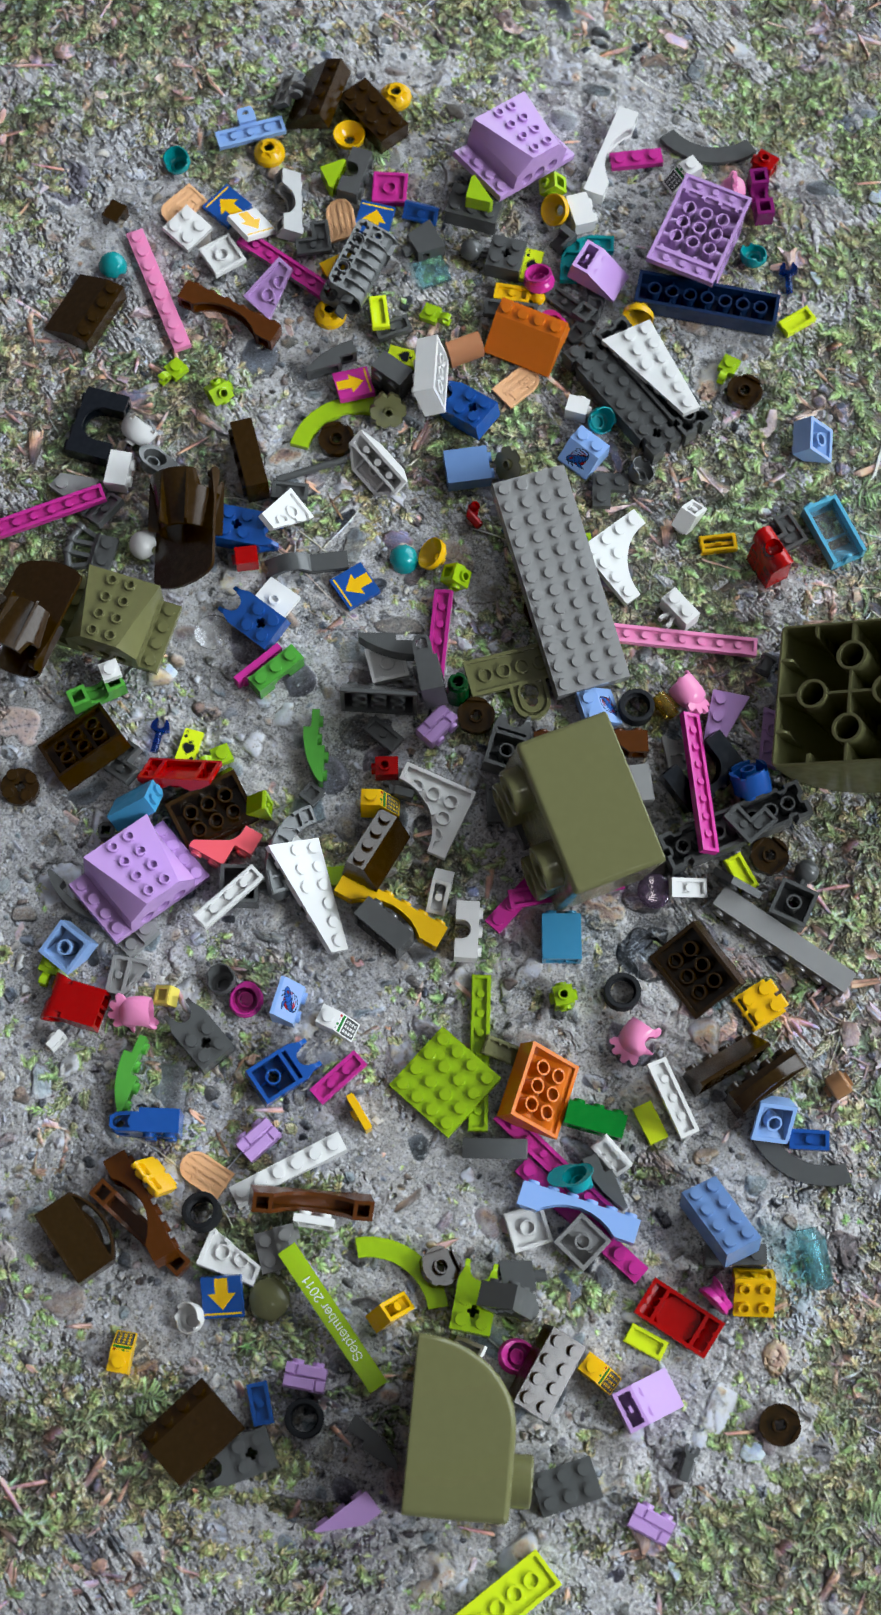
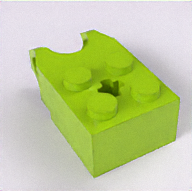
[449,1258,499,1338]

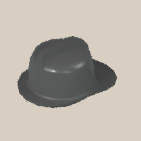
[138,444,178,474]

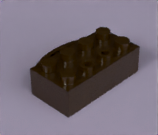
[724,1046,807,1119]
[34,1192,116,1286]

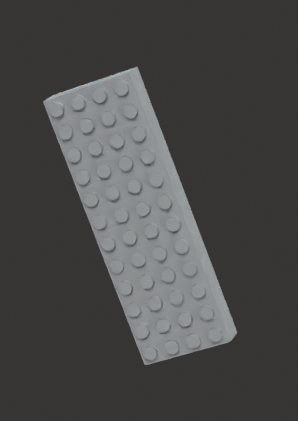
[491,464,630,701]

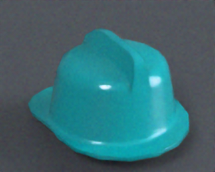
[547,1163,593,1194]

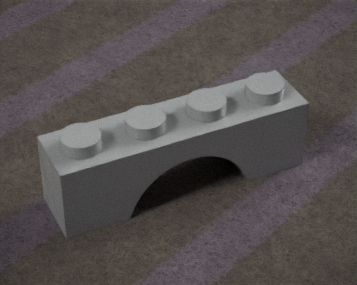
[274,167,304,242]

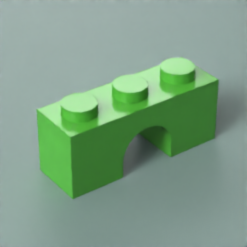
[248,644,305,699]
[66,676,128,715]

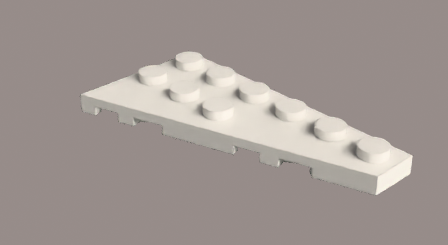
[601,319,700,417]
[265,838,348,954]

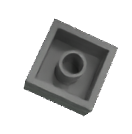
[371,350,413,401]

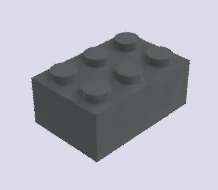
[444,182,505,235]
[354,896,414,960]
[533,1455,603,1518]

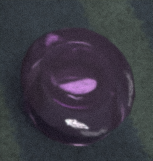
[637,873,670,909]

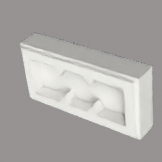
[590,1134,633,1177]

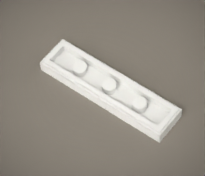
[192,864,265,930]

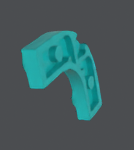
[559,235,614,284]

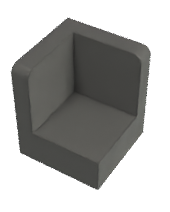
[549,224,577,257]

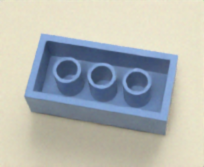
[679,1176,762,1268]

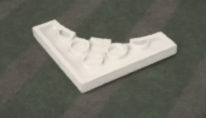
[588,509,645,607]
[399,762,477,861]

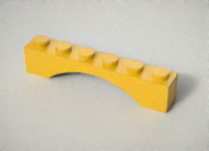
[334,875,448,951]

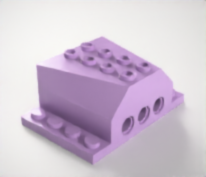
[453,92,575,202]
[646,173,752,287]
[68,814,210,944]

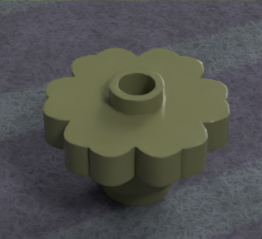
[370,392,407,428]
[495,445,528,480]

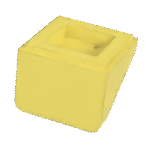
[153,985,180,1008]

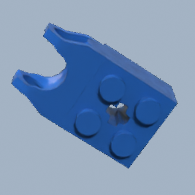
[440,380,500,441]
[215,504,284,553]
[217,586,291,651]
[244,1038,322,1108]
[109,1107,184,1143]

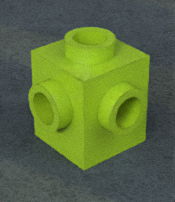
[539,171,567,198]
[203,377,234,407]
[440,562,472,592]
[548,982,578,1012]

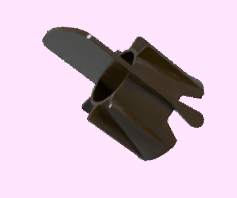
[148,466,224,590]
[0,560,82,678]

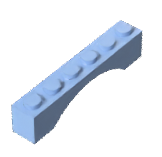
[516,1179,641,1246]

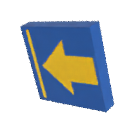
[203,184,252,230]
[356,200,396,239]
[329,562,381,611]
[200,1274,245,1319]

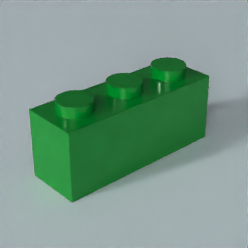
[562,1098,628,1142]

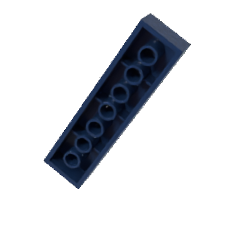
[634,269,781,337]

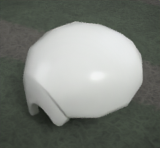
[129,530,156,560]
[173,1301,204,1335]

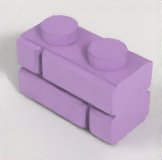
[416,705,458,749]
[235,1117,282,1164]
[282,1358,329,1395]
[625,1501,676,1547]

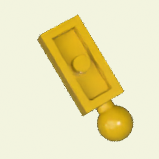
[493,282,545,305]

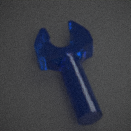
[779,262,798,294]
[150,718,170,754]

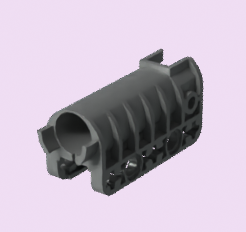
[320,219,398,320]

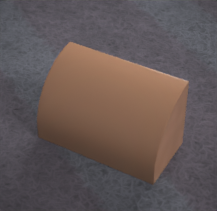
[445,331,485,368]

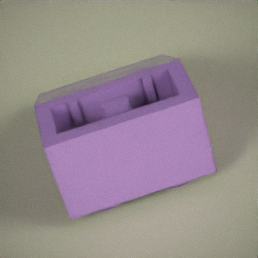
[567,240,629,303]
[610,1368,684,1434]
[314,1489,382,1533]

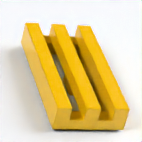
[698,533,738,556]

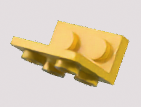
[732,1268,777,1318]

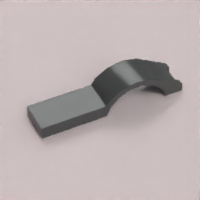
[264,550,349,580]

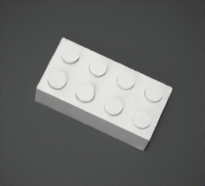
[411,335,449,416]

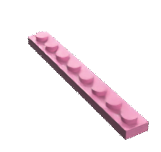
[126,228,192,353]
[614,623,758,658]

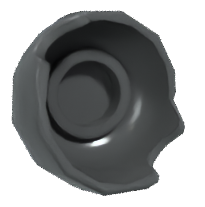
[628,456,655,485]
[206,963,236,996]

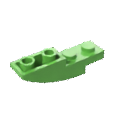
[303,709,329,788]
[114,1035,150,1112]

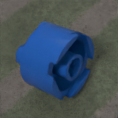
[729,759,772,801]

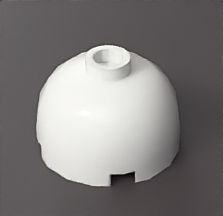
[121,412,158,446]

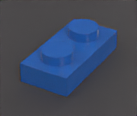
[402,200,440,226]
[788,1129,830,1152]
[246,1380,275,1427]

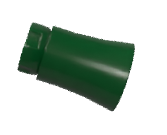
[446,672,471,707]

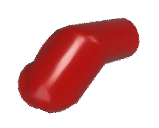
[466,501,483,529]

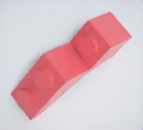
[189,826,263,868]

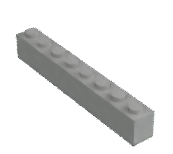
[710,885,856,997]

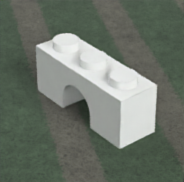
[453,900,484,963]

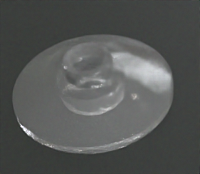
[194,615,232,650]

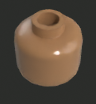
[823,1070,854,1100]

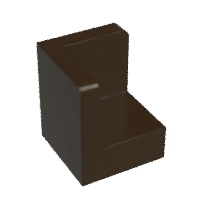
[101,199,129,225]

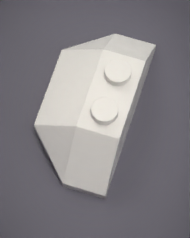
[349,430,408,496]

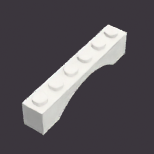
[580,106,639,206]
[229,1131,348,1209]

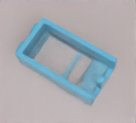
[800,494,867,570]

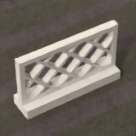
[647,1057,700,1144]

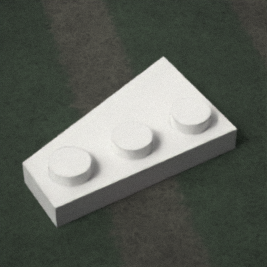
[258,488,314,531]
[196,1228,261,1287]

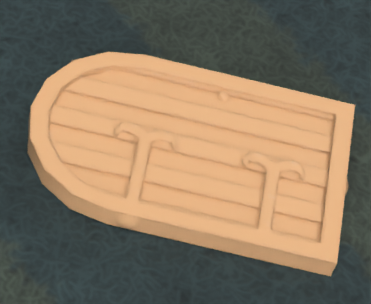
[161,183,208,222]
[326,198,356,243]
[492,367,539,409]
[180,1151,235,1200]

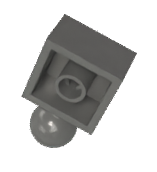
[460,234,527,283]
[767,859,819,933]
[219,863,291,909]
[476,1278,539,1322]

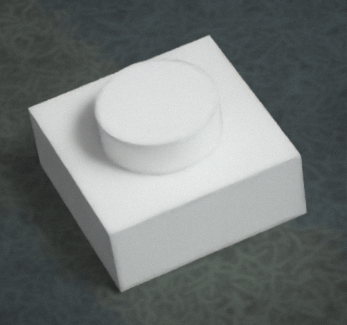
[98,658,123,683]
[46,1029,67,1053]

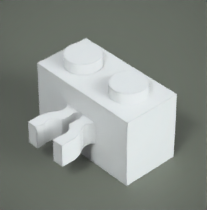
[658,587,700,631]

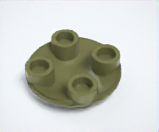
[249,1278,290,1320]

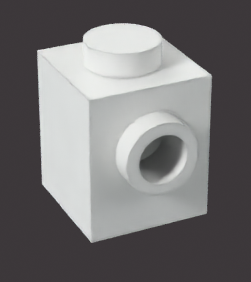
[564,394,593,423]

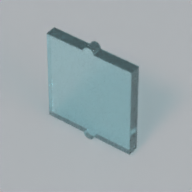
[413,255,452,290]

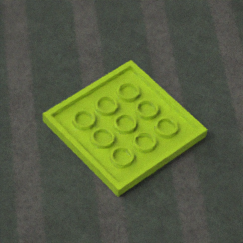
[389,1026,502,1139]

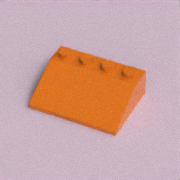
[484,297,570,378]
[497,1041,579,1140]

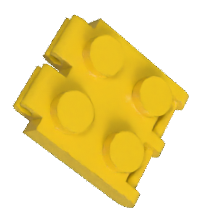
[731,979,789,1033]
[131,1156,177,1198]

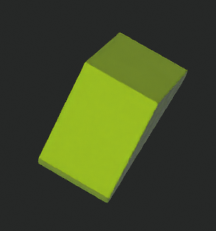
[320,159,346,197]
[465,174,493,212]
[246,790,273,821]

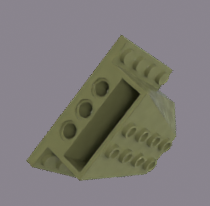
[57,564,182,675]

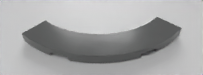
[659,129,757,166]
[566,288,605,346]
[264,804,317,896]
[748,1129,852,1187]

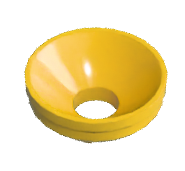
[381,82,411,112]
[333,120,365,150]
[254,138,285,168]
[540,193,569,227]
[314,301,346,330]
[622,302,654,327]
[418,537,447,570]

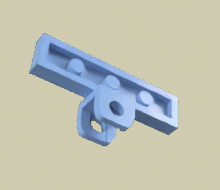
[215,106,286,151]

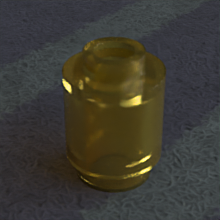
[653,691,680,719]

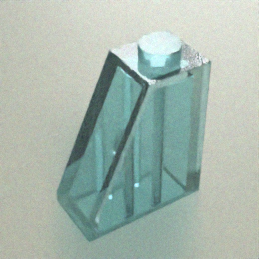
[795,1226,834,1291]

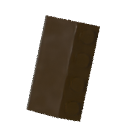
[342,808,410,892]

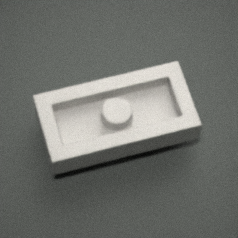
[668,877,707,898]

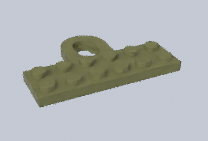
[462,643,551,721]

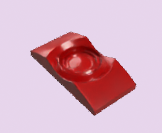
[137,758,222,791]
[633,1277,725,1359]

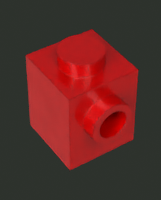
[750,149,779,179]
[231,545,259,572]
[371,756,398,781]

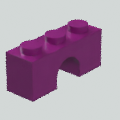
[747,167,775,226]

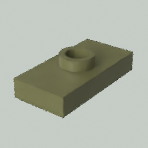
[480,1034,519,1066]

